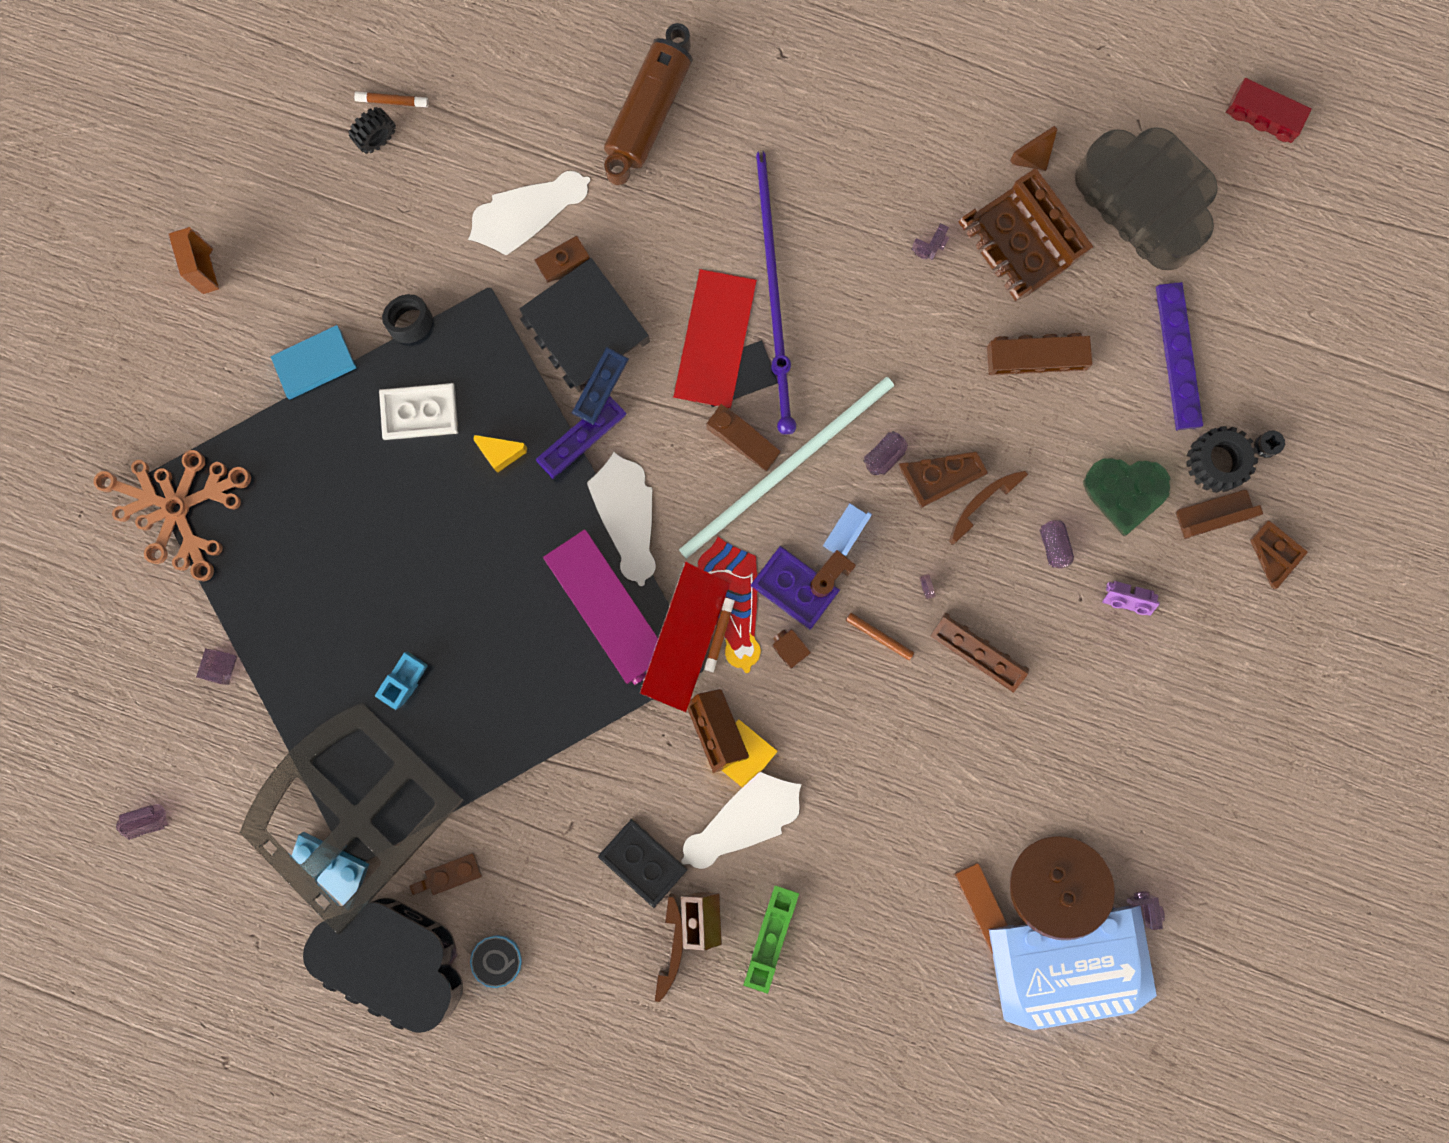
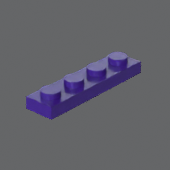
[536,396,627,479]

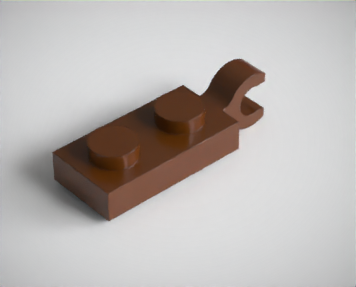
[409,853,483,895]

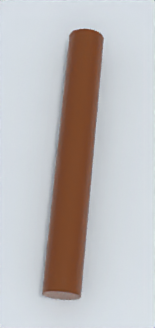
[846,613,915,661]

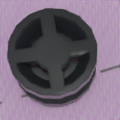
[1254,430,1285,458]

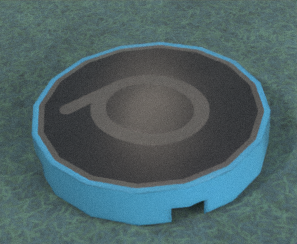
[470,935,522,988]

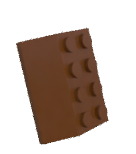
[958,168,1093,302]

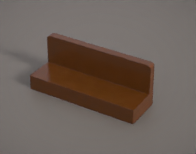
[1176,490,1263,539]
[688,689,749,773]

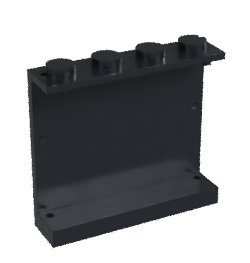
[519,258,650,392]

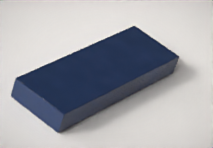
[572,347,629,425]

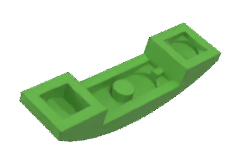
[743,885,799,994]

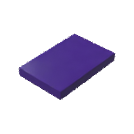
[750,546,840,630]

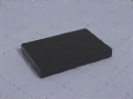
[598,818,688,908]

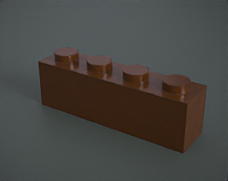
[987,333,1092,375]

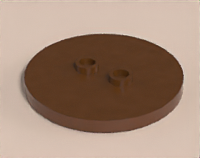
[1010,836,1115,940]

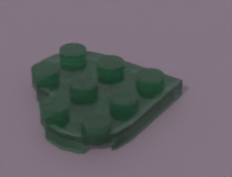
[1083,458,1171,536]

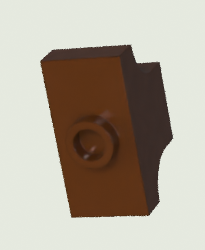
[534,235,590,283]

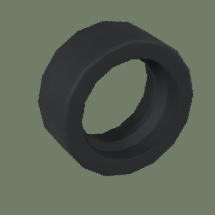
[382,294,433,343]

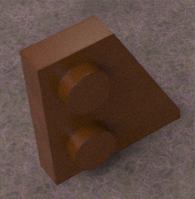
[1250,520,1308,589]

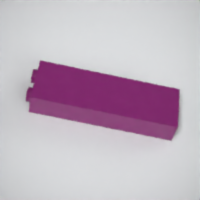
[543,530,658,685]

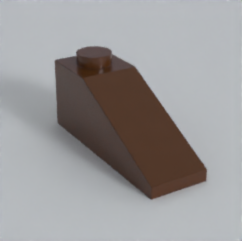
[706,404,781,472]

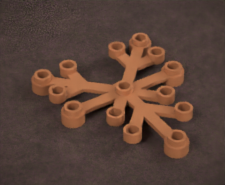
[94,450,251,581]

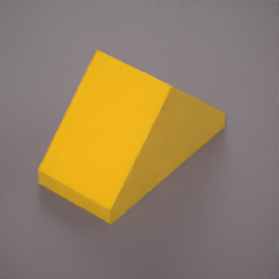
[474,435,527,473]

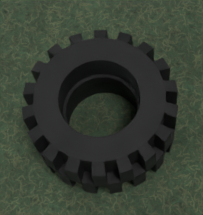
[1186,426,1258,493]

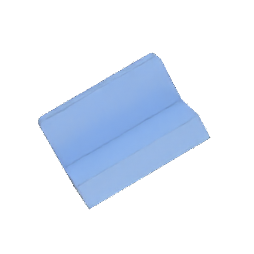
[823,503,872,557]

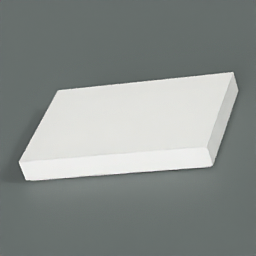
[379,383,458,440]

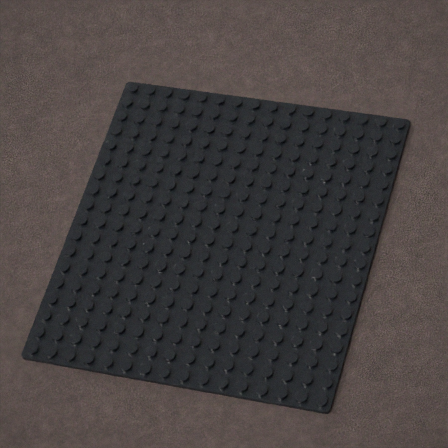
[148,288,704,862]

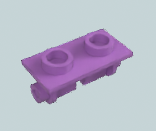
[1102,580,1160,616]

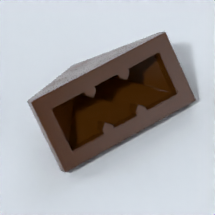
[1010,126,1058,171]

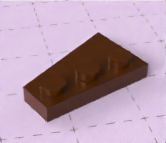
[898,451,988,508]

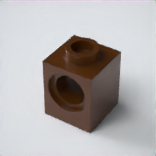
[772,629,811,669]

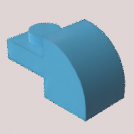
[375,651,428,710]

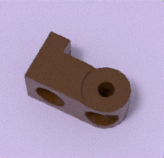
[810,550,856,597]

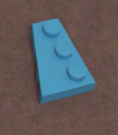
[291,832,369,911]

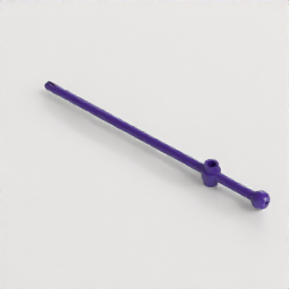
[756,151,797,435]

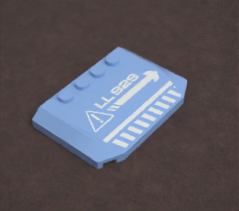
[989,904,1157,1030]

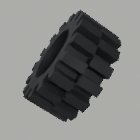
[348,107,396,154]

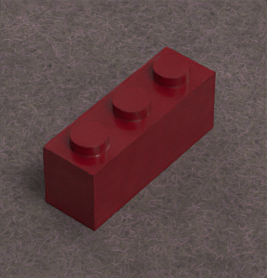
[1225,78,1312,143]

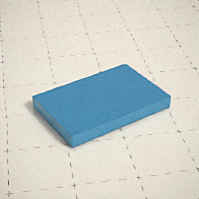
[270,325,357,400]

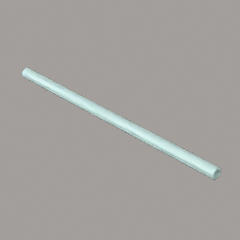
[679,377,894,559]

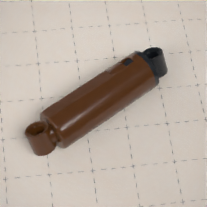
[604,23,693,185]

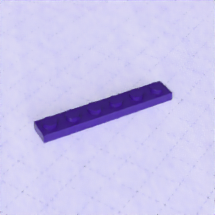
[1156,282,1203,431]

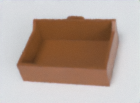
[168,227,219,294]

